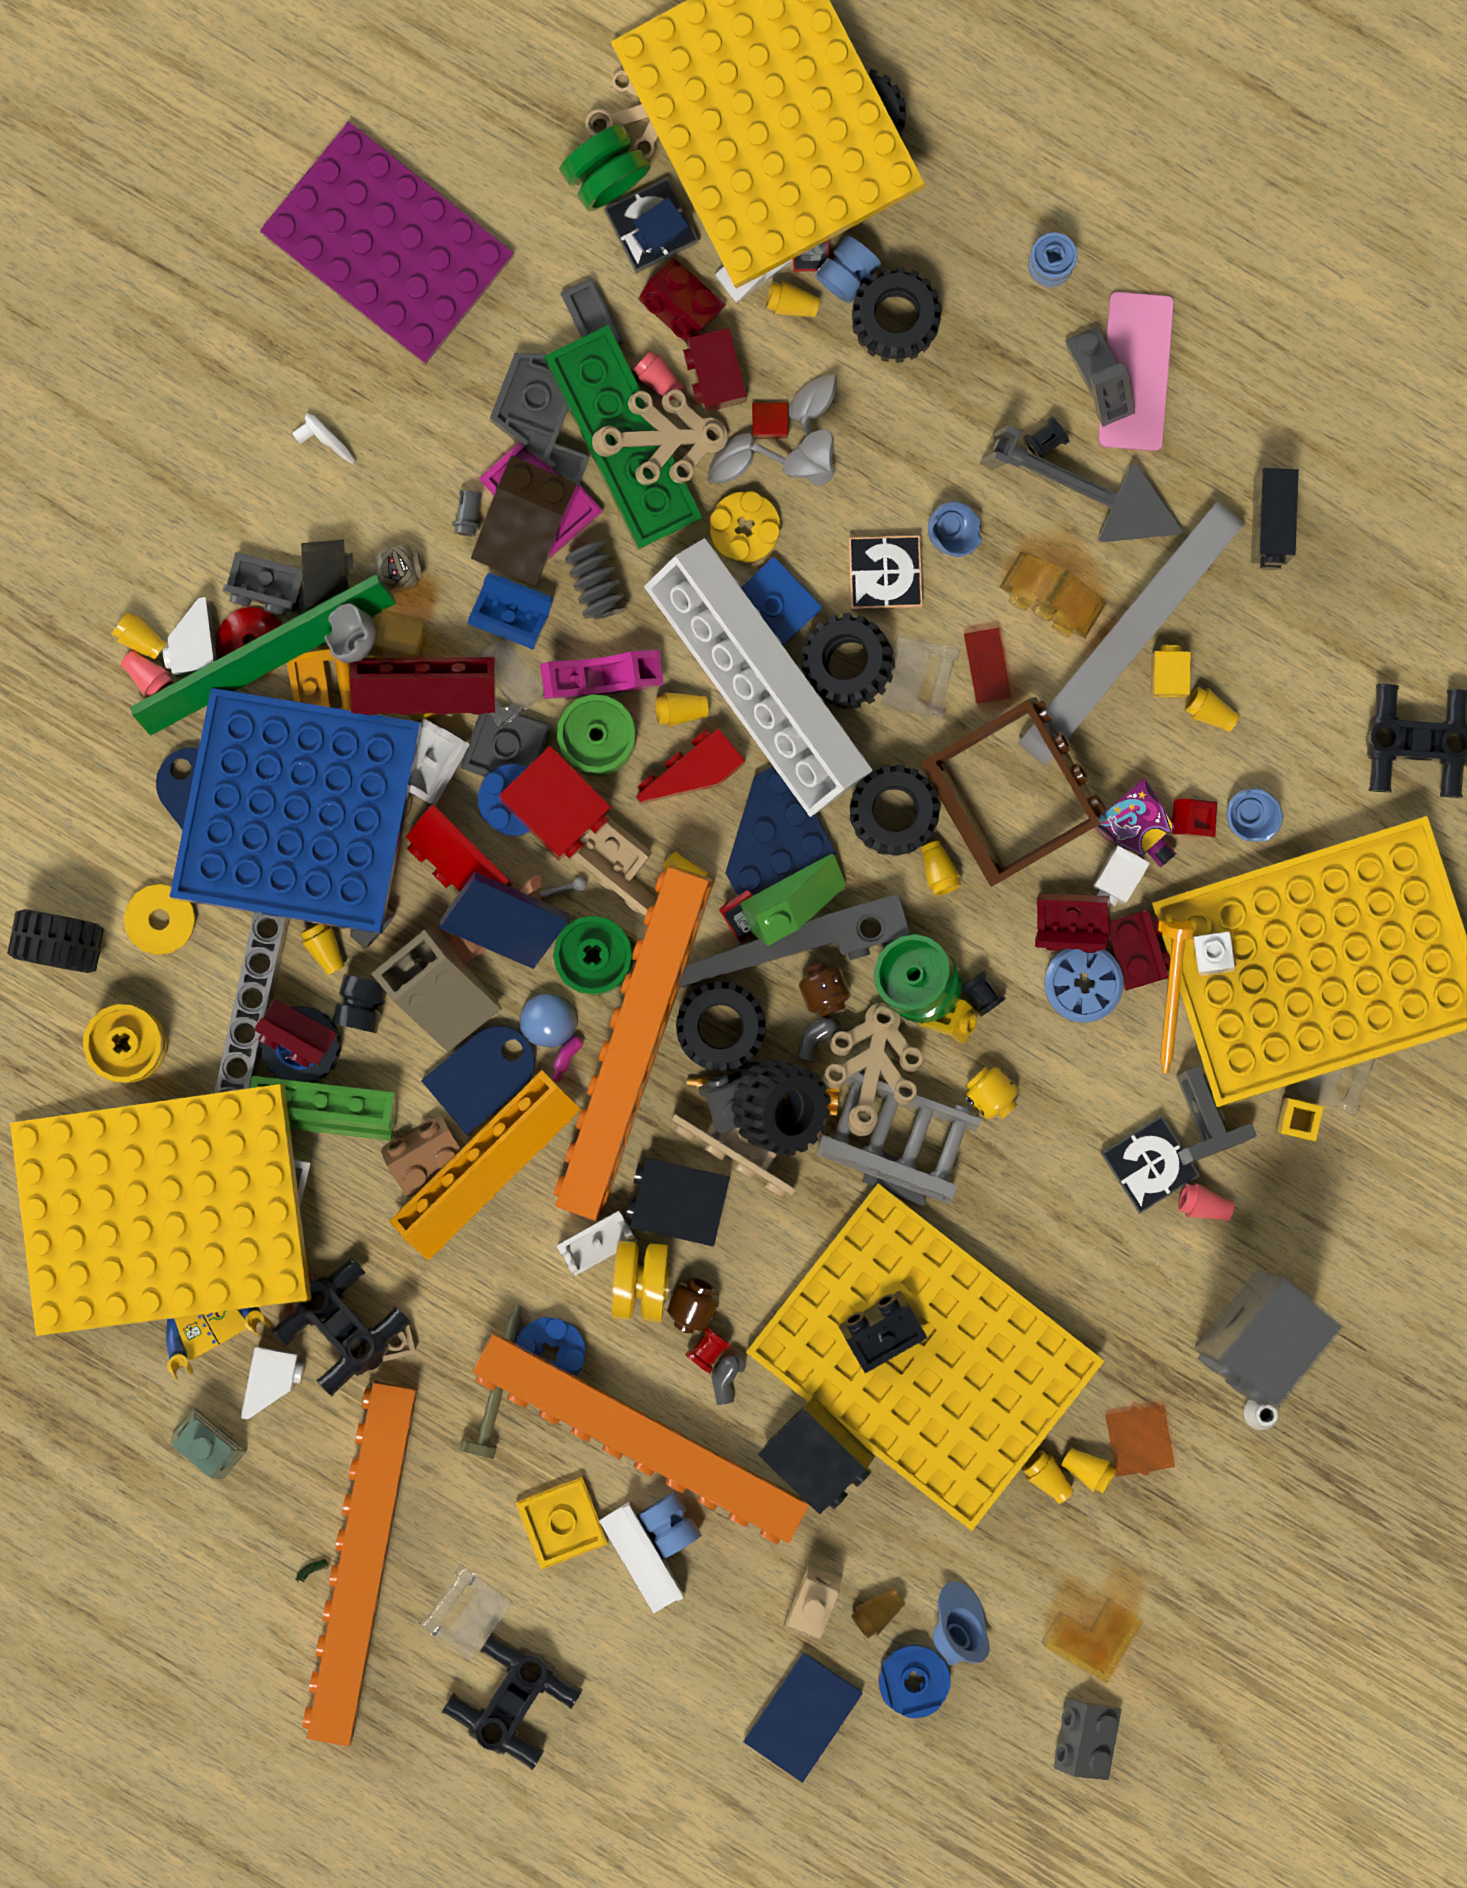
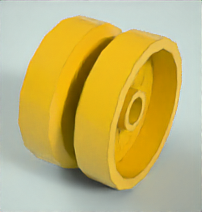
[83,1004,168,1083]
[611,1241,670,1323]

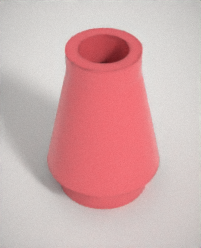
[632,350,684,402]
[121,650,174,698]
[1178,1183,1234,1221]

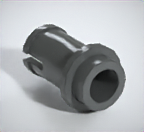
[452,490,482,537]

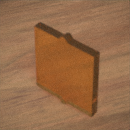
[1105,1405,1175,1477]

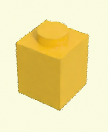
[1151,645,1191,698]
[1275,1098,1324,1142]

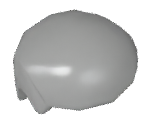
[325,603,376,663]

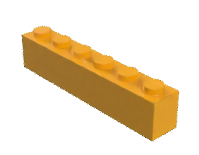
[389,1070,581,1261]

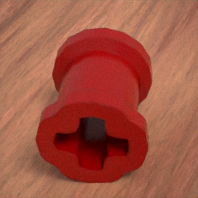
[685,1327,732,1374]

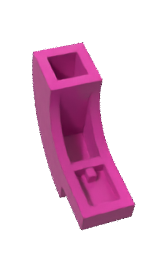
[540,650,664,700]

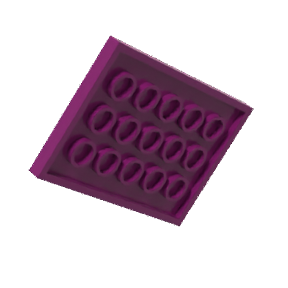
[259,121,514,365]

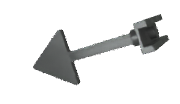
[980,425,1182,542]

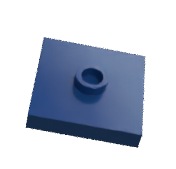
[741,557,823,646]

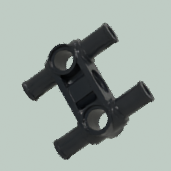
[1365,684,1467,798]
[271,1256,411,1397]
[441,1632,583,1770]

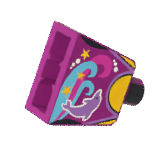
[1094,778,1176,868]

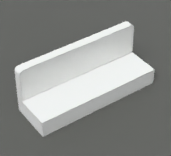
[599,1501,685,1613]

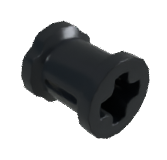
[1023,416,1070,460]
[962,970,1006,1017]

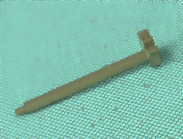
[458,1305,522,1459]

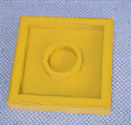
[515,1476,608,1570]

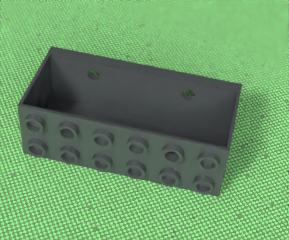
[1194,1270,1343,1407]

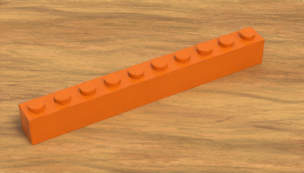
[554,866,715,1221]
[472,1332,809,1544]
[302,1380,418,1747]

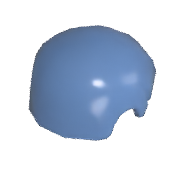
[927,501,983,557]
[1226,788,1284,842]
[520,994,578,1048]

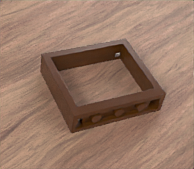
[920,697,1107,887]

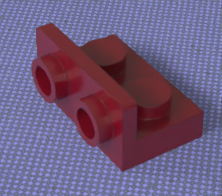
[1109,910,1170,991]

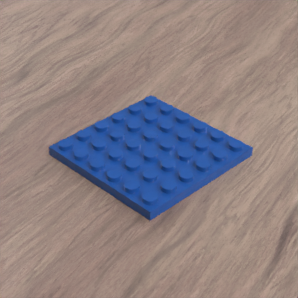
[169,688,422,934]

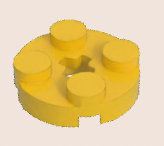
[710,491,780,564]

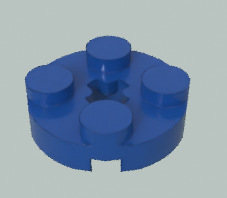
[478,764,530,836]
[515,1317,585,1377]
[878,1644,951,1718]

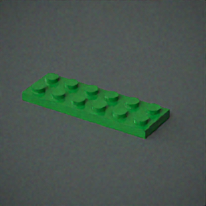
[544,325,702,550]

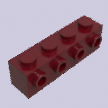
[349,657,496,715]

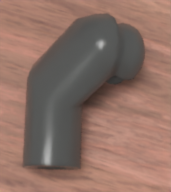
[797,1016,841,1062]
[711,1354,746,1405]

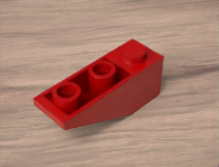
[635,728,745,804]

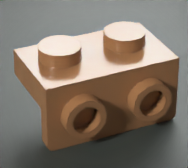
[381,1115,462,1197]

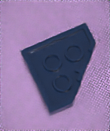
[725,766,836,896]

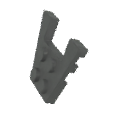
[490,353,626,488]

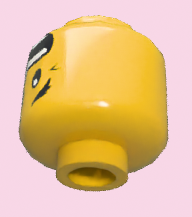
[965,1066,1019,1120]

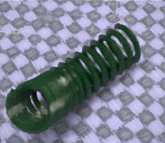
[295,1559,328,1582]

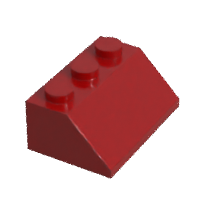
[405,805,513,892]

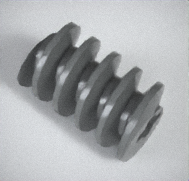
[565,541,627,620]

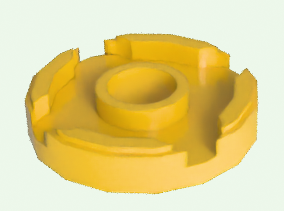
[124,884,196,955]

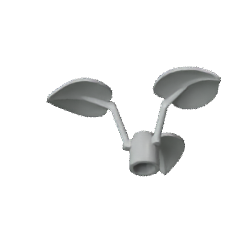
[707,373,837,487]

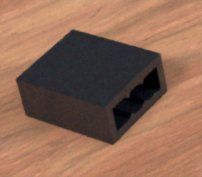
[1251,468,1299,570]
[625,1157,730,1247]
[758,1397,875,1515]

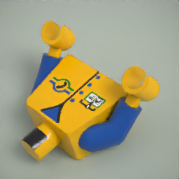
[166,1307,272,1380]

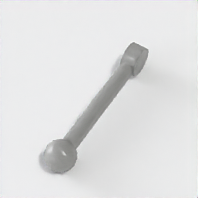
[539,877,587,899]

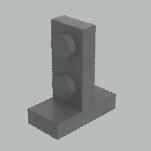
[1065,326,1135,427]
[1177,1066,1257,1166]

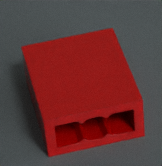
[499,746,611,861]

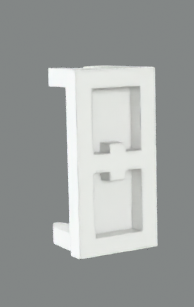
[409,718,470,806]
[557,1210,637,1276]

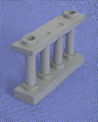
[815,1069,981,1204]

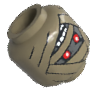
[369,544,423,593]

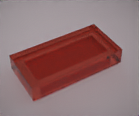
[963,627,1011,705]

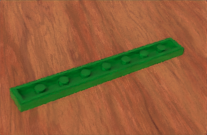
[130,574,396,736]

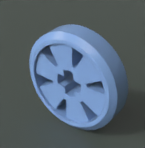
[1044,949,1124,1023]

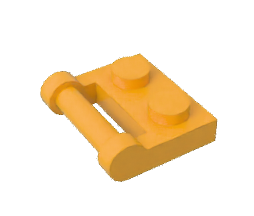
[287,649,351,711]

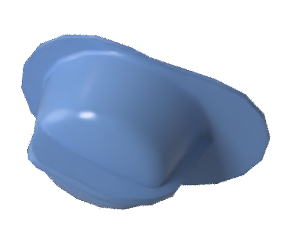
[933,1581,990,1665]

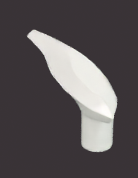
[293,414,355,464]

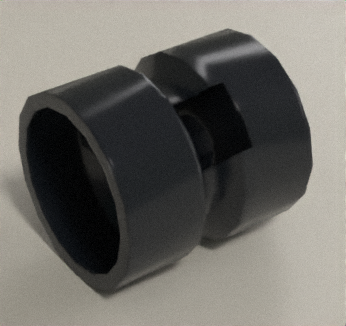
[332,974,387,1034]

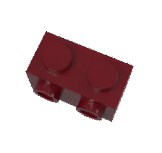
[683,328,747,413]

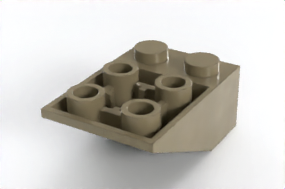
[371,925,502,1052]

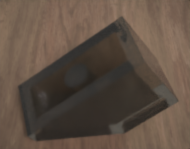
[301,539,355,612]

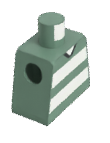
[171,1408,247,1479]

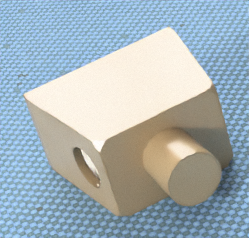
[783,1564,842,1641]

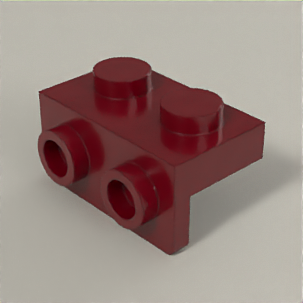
[638,258,726,344]
[1035,893,1111,953]
[254,999,336,1068]

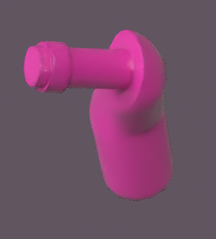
[553,1036,583,1082]

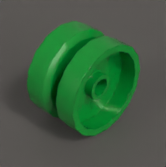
[559,124,651,212]
[553,916,633,996]
[874,934,963,1024]

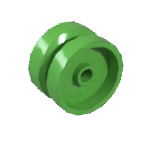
[557,694,636,777]

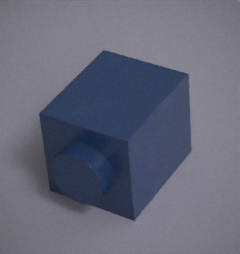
[632,197,689,257]

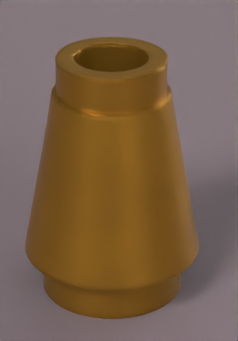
[851,1588,906,1639]

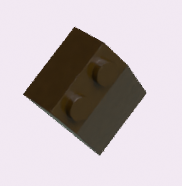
[471,455,578,587]

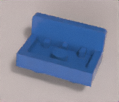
[467,573,553,650]

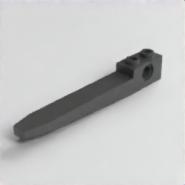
[679,894,910,988]

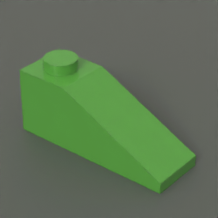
[740,854,846,946]

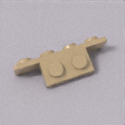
[571,817,658,916]
[671,1114,797,1198]

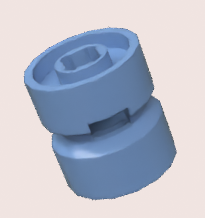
[1028,232,1077,288]
[815,235,881,303]
[637,1492,702,1559]

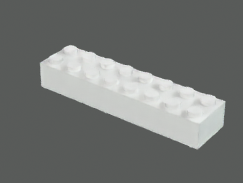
[644,538,873,817]

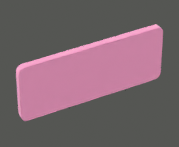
[1098,292,1174,451]

